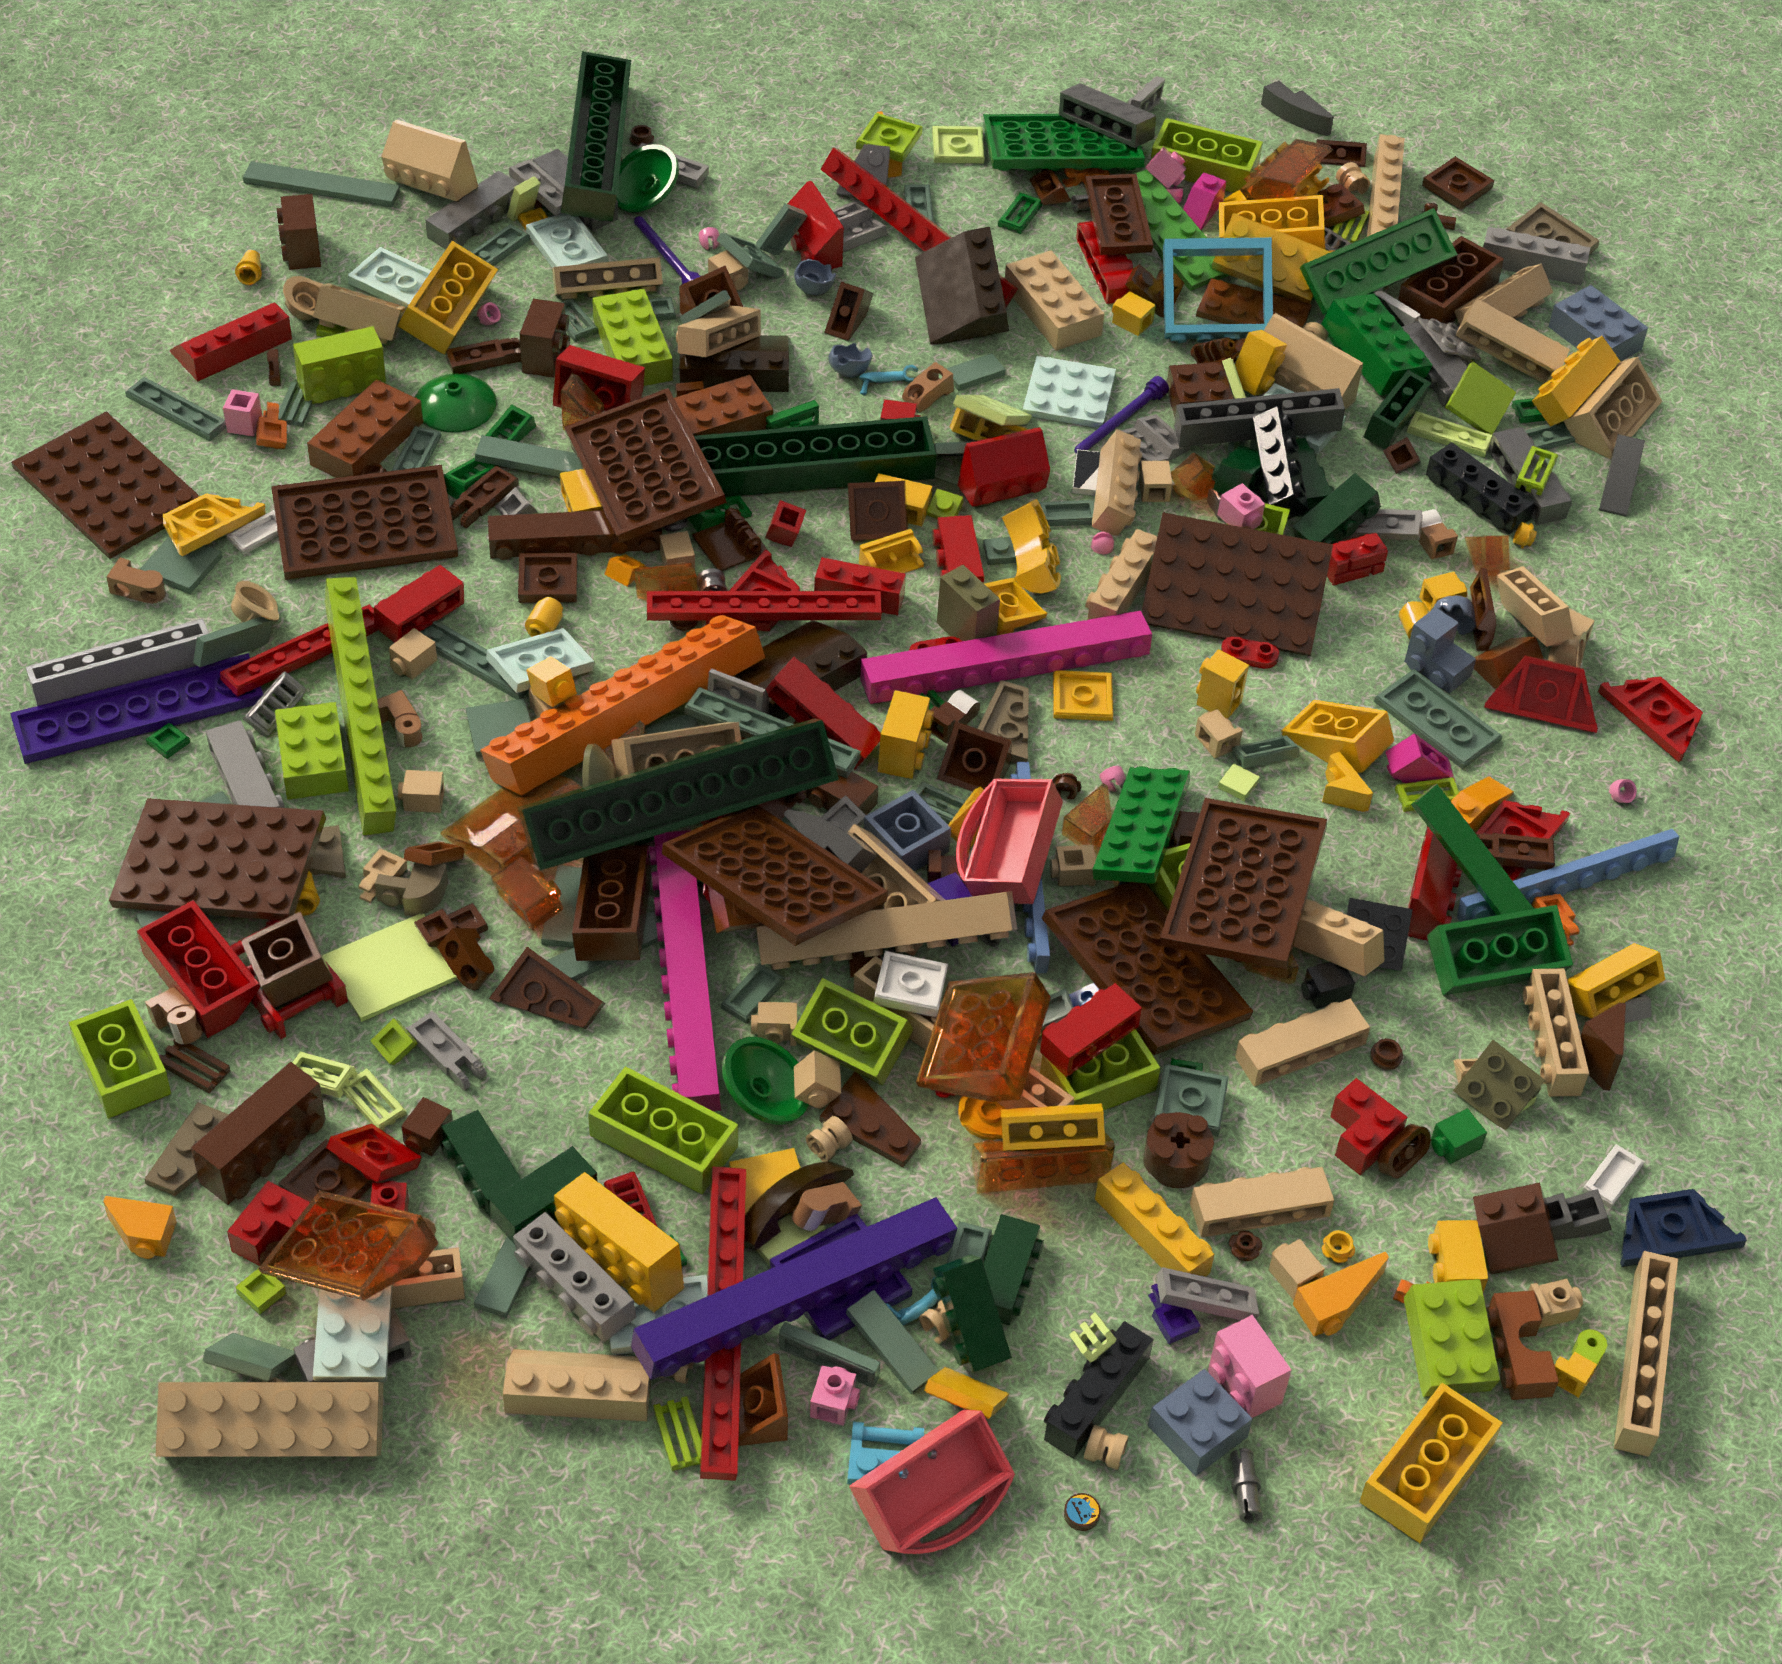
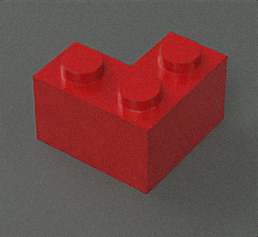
[1330,1078,1408,1176]
[227,1181,328,1266]

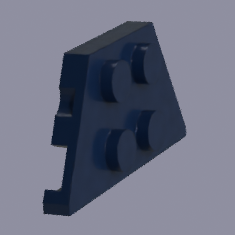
[1620,1189,1747,1267]

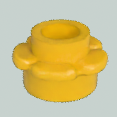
[1513,522,1537,548]
[1321,1230,1355,1263]

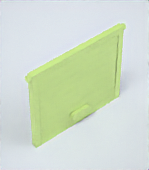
[323,913,458,1022]

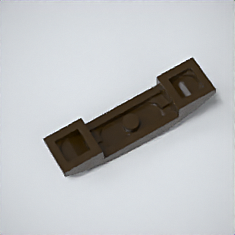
[744,1161,854,1250]

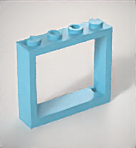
[1163,237,1273,343]

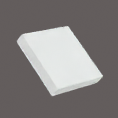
[873,951,948,1017]

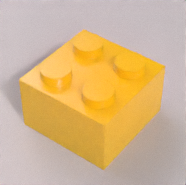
[877,690,934,779]

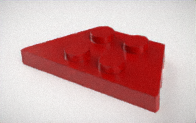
[706,549,800,632]
[1484,655,1598,733]
[1598,676,1703,762]
[1476,800,1570,881]

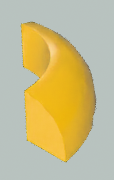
[1002,499,1061,594]

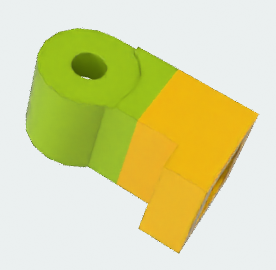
[1554,1329,1608,1398]

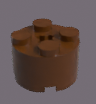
[1143,1112,1214,1188]

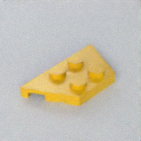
[163,494,266,556]

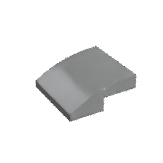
[832,200,887,252]
[1121,414,1191,466]
[708,669,770,714]

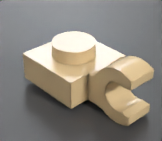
[359,848,407,903]

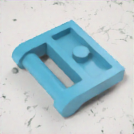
[847,1421,924,1484]

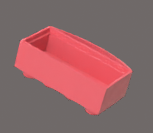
[956,779,1063,904]
[849,1409,1015,1554]

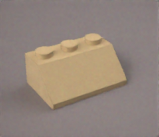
[313,283,406,344]

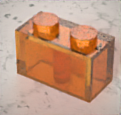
[491,856,564,931]

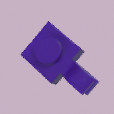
[1148,1284,1201,1344]

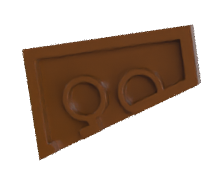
[489,947,605,1029]
[819,1071,921,1167]

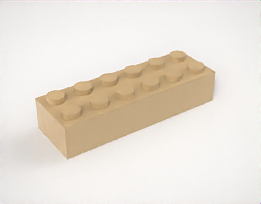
[156,1382,384,1457]

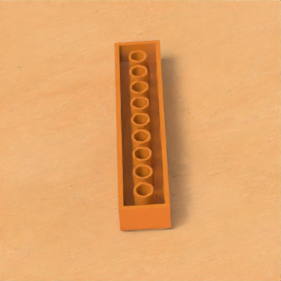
[480,615,765,796]

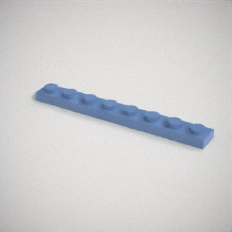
[1010,762,1050,973]
[1457,829,1680,922]

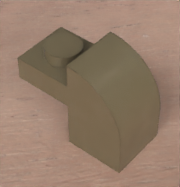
[375,862,448,916]

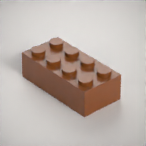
[674,375,773,436]
[307,379,423,478]

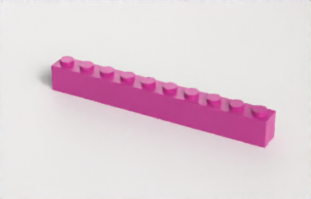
[860,611,1152,704]
[649,830,721,1111]

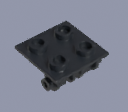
[1347,898,1413,971]

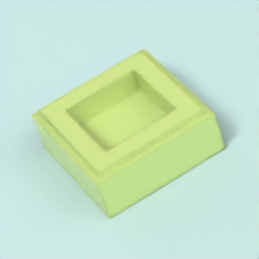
[1218,763,1260,801]

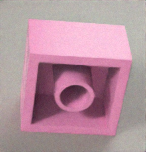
[1208,1315,1292,1418]

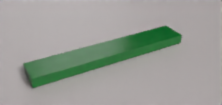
[1411,784,1534,915]

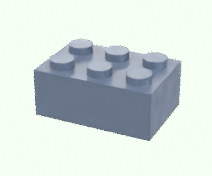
[1548,285,1648,362]

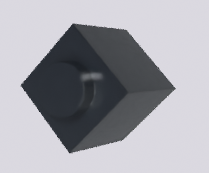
[1301,962,1355,1009]

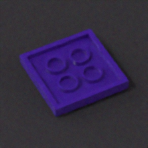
[770,1214,913,1340]

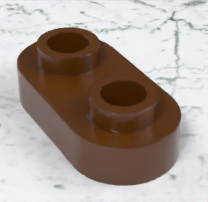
[1378,1124,1431,1178]

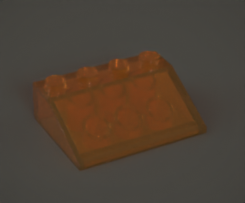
[440,775,582,886]
[916,972,1051,1102]
[259,1191,438,1301]

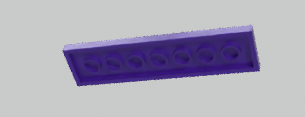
[10,653,264,764]

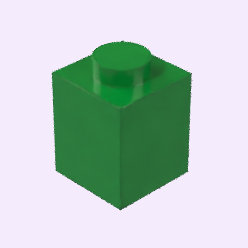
[1431,1108,1487,1164]

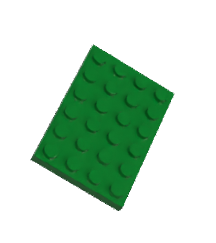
[983,114,1145,171]

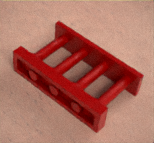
[230,920,348,1039]

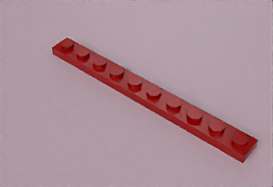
[820,147,1018,308]
[700,1166,746,1481]

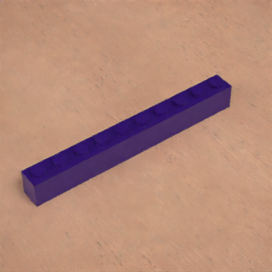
[631,1197,958,1380]

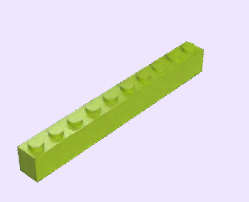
[325,577,396,835]

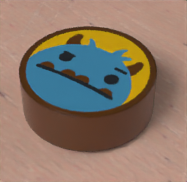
[1064,1493,1101,1531]

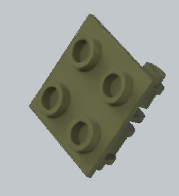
[1453,1040,1545,1130]

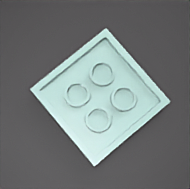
[1023,356,1116,428]

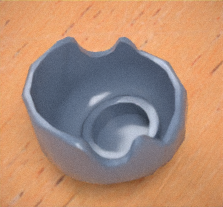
[794,259,836,296]
[828,343,873,378]
[1432,595,1476,635]

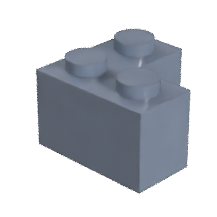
[1404,607,1476,694]

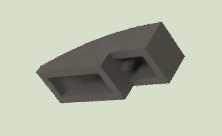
[1261,81,1334,136]
[1599,434,1645,517]
[784,809,878,873]
[1546,1189,1612,1240]

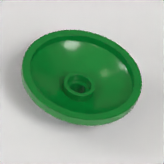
[616,144,679,212]
[415,373,496,432]
[722,1037,809,1125]

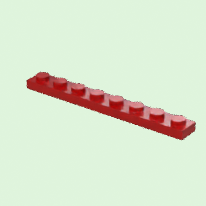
[647,591,882,621]

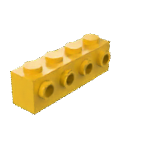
[1532,336,1620,427]
[1095,1162,1215,1277]

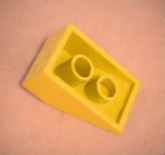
[1281,700,1394,773]

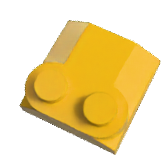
[984,577,1048,635]

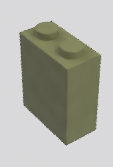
[937,565,1000,641]

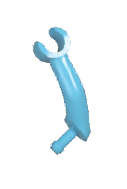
[859,365,918,395]
[885,1276,940,1326]

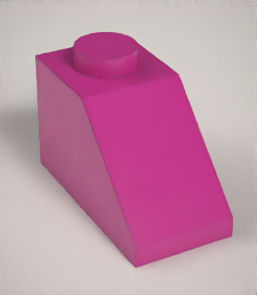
[1183,172,1226,230]
[1386,733,1455,783]

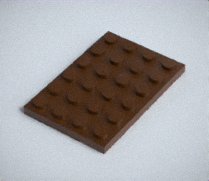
[564,388,727,543]
[11,411,200,559]
[271,465,458,580]
[1142,512,1333,656]
[109,798,326,921]
[1160,798,1327,969]
[662,805,888,946]
[1042,882,1254,1056]

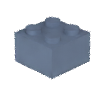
[863,789,951,871]
[1148,1368,1253,1477]

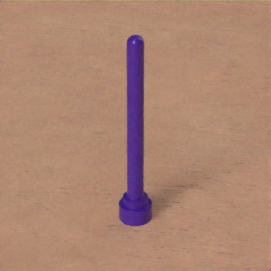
[634,216,700,284]
[1074,376,1169,454]

